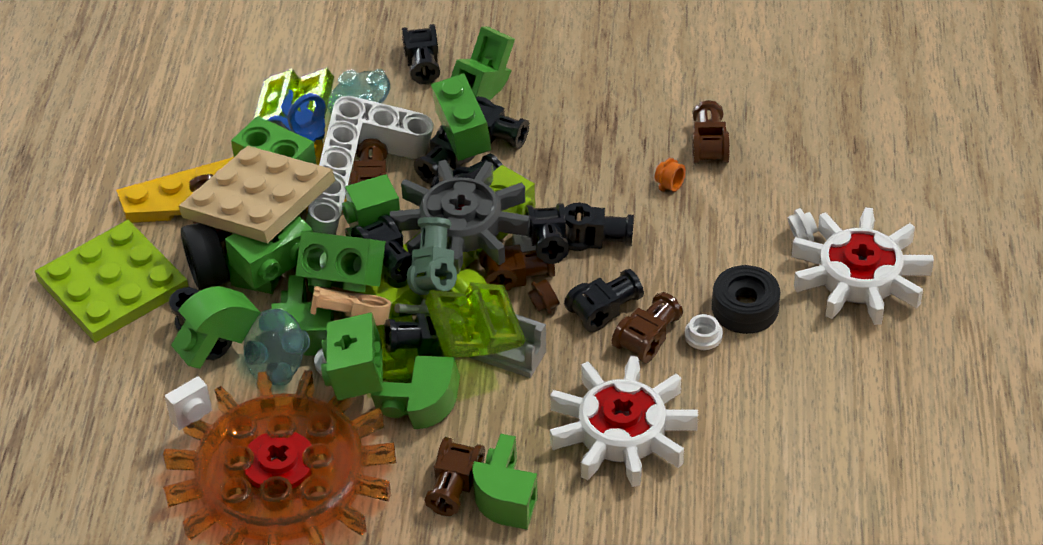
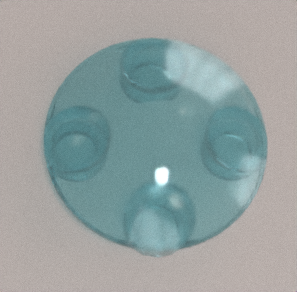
[325,69,391,115]
[243,309,310,385]

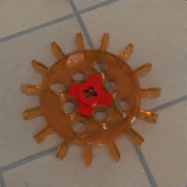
[163,370,396,545]

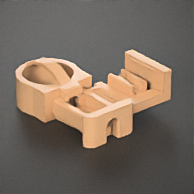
[310,286,391,326]

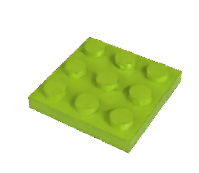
[35,220,189,343]

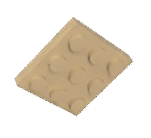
[179,146,335,243]

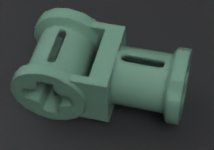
[407,217,457,295]

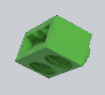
[231,116,317,165]
[296,231,386,292]

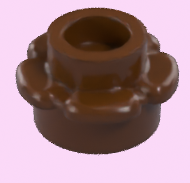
[528,279,560,314]

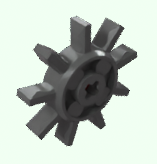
[390,160,530,274]

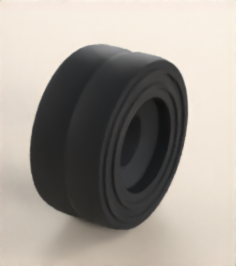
[181,223,229,290]
[712,265,781,334]

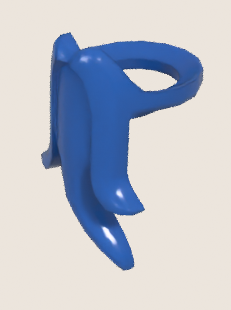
[268,90,326,142]

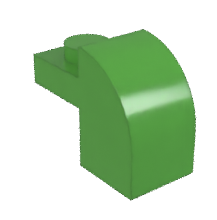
[451,26,515,100]
[272,275,334,356]
[171,286,261,369]
[371,356,460,429]
[473,433,538,530]

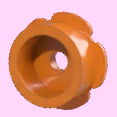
[655,158,686,192]

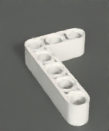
[305,96,434,235]

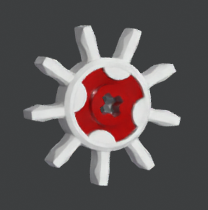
[791,207,934,325]
[550,356,698,487]

